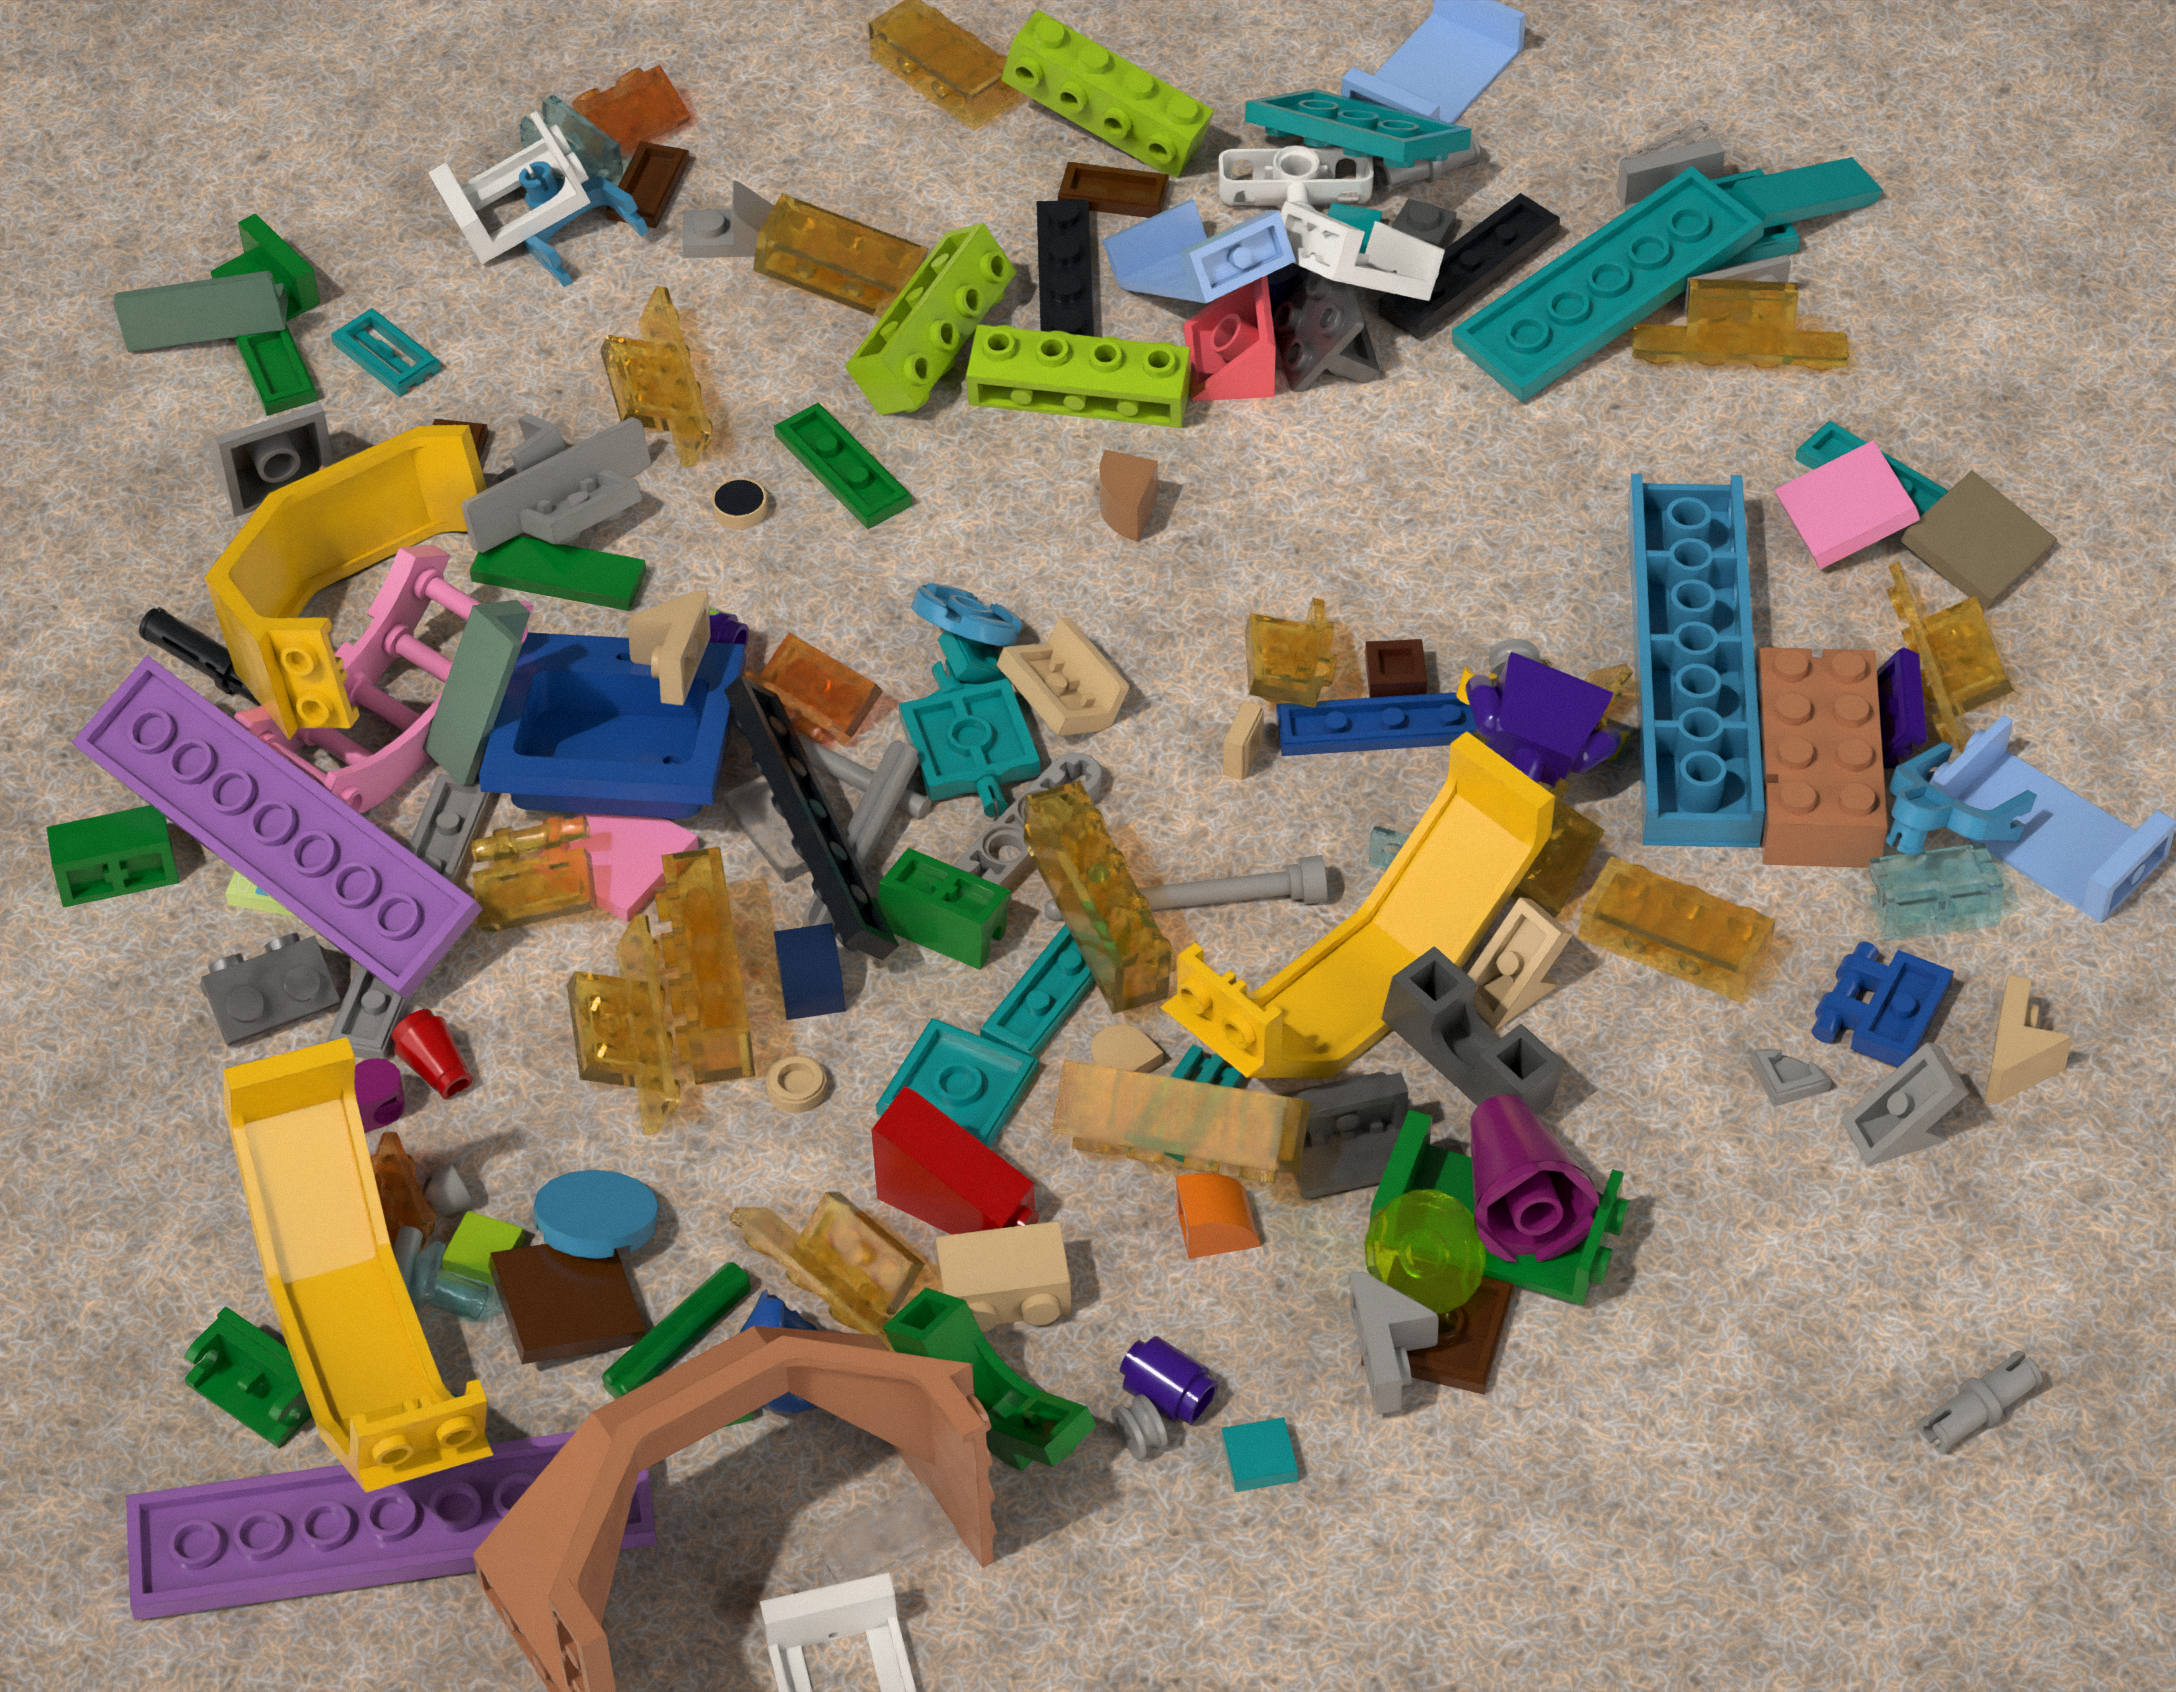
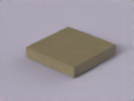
[1901,470,2057,609]

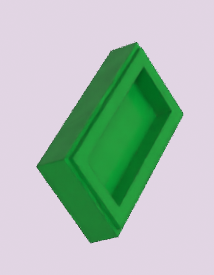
[235,324,318,416]

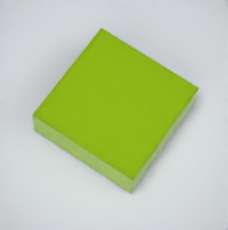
[441,1211,526,1285]

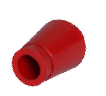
[391,1009,473,1100]

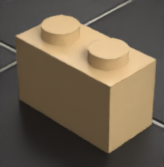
[935,1221,1072,1333]

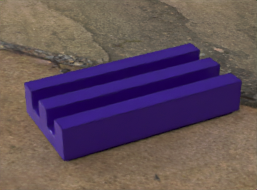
[1877,647,1927,769]

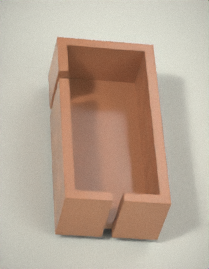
[1756,647,1887,868]

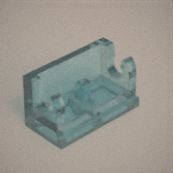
[520,94,624,187]
[1869,843,2004,942]

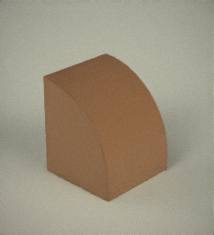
[1099,450,1158,542]

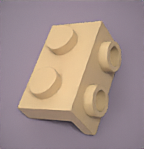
[996,618,1129,736]

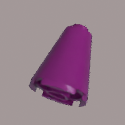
[1470,1094,1599,1262]

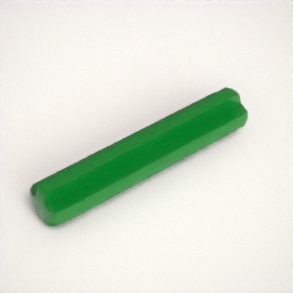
[602,1262,751,1399]

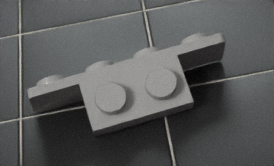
[461,417,651,553]

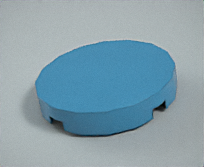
[911,583,1023,647]
[533,1170,658,1259]

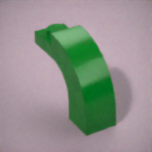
[882,1287,1097,1471]

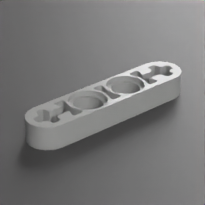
[952,752,1102,889]

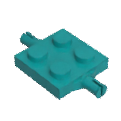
[899,659,1041,818]

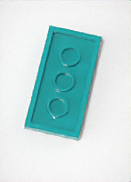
[1245,88,1472,168]

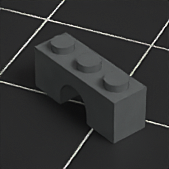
[1381,946,1565,1115]

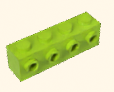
[1001,9,1215,178]
[844,223,1017,415]
[966,324,1191,428]

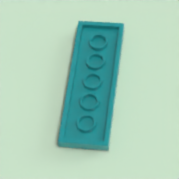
[1452,166,1764,403]

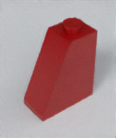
[871,1086,1039,1235]

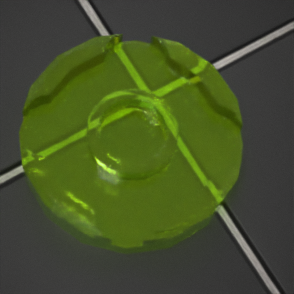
[1364,1190,1486,1315]

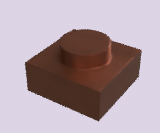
[1365,639,1427,698]

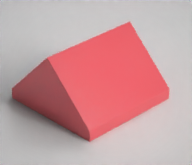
[1183,275,1276,401]

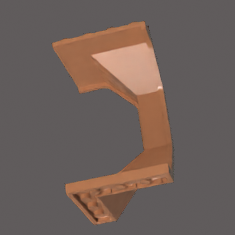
[472,1326,997,1692]

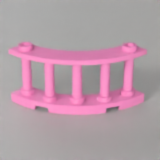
[234,545,534,814]

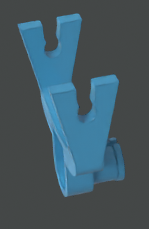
[519,161,649,287]
[1886,741,2037,855]

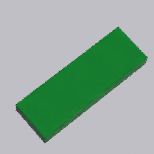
[774,402,912,529]
[470,536,647,611]

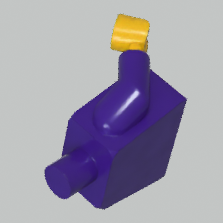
[1456,652,1631,787]

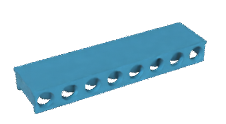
[1627,473,1765,848]

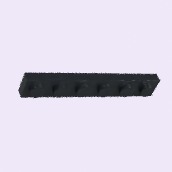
[724,676,899,961]

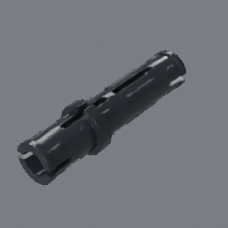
[139,607,261,707]

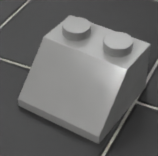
[207,403,335,517]

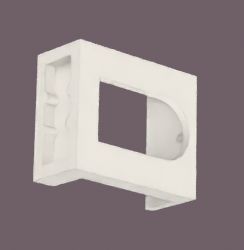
[428,111,591,265]
[1281,201,1445,301]
[760,1572,917,1692]

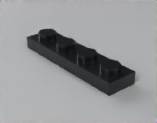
[1379,193,1560,339]
[1036,200,1094,337]

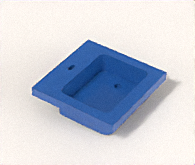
[479,632,746,819]

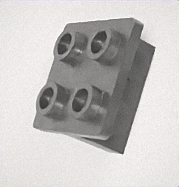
[1272,271,1380,392]
[1269,1072,1409,1199]

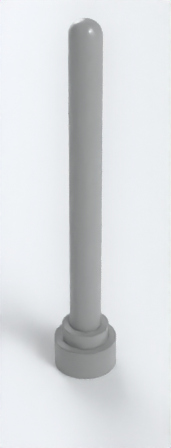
[1044,855,1328,921]

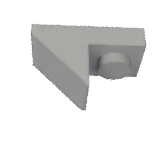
[682,181,789,258]
[1841,1042,1969,1166]
[1350,1271,1439,1415]

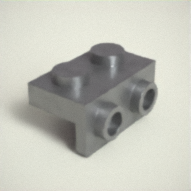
[200,933,341,1046]

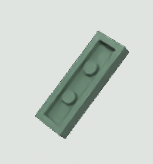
[113,271,288,352]
[423,600,531,785]

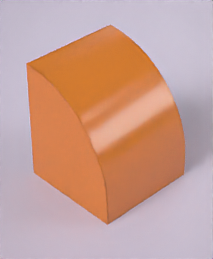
[1176,1173,1261,1259]

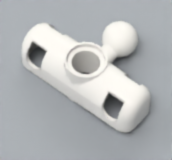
[1218,145,1374,214]

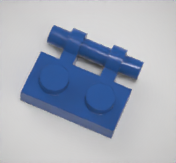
[1811,941,1954,1067]

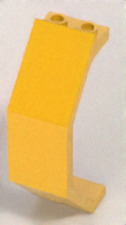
[204,425,487,741]
[1160,731,1555,1078]
[223,1037,493,1493]

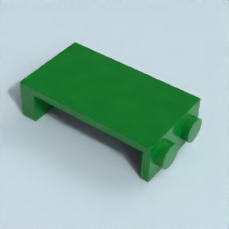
[1368,1110,1630,1306]

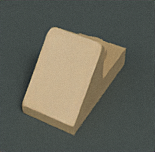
[628,590,711,705]
[1467,897,1573,1029]
[1984,975,2072,1104]

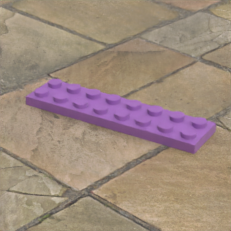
[71,655,483,1001]
[126,1431,657,1620]

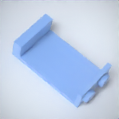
[1341,0,1526,124]
[1102,200,1296,303]
[1929,715,2176,923]

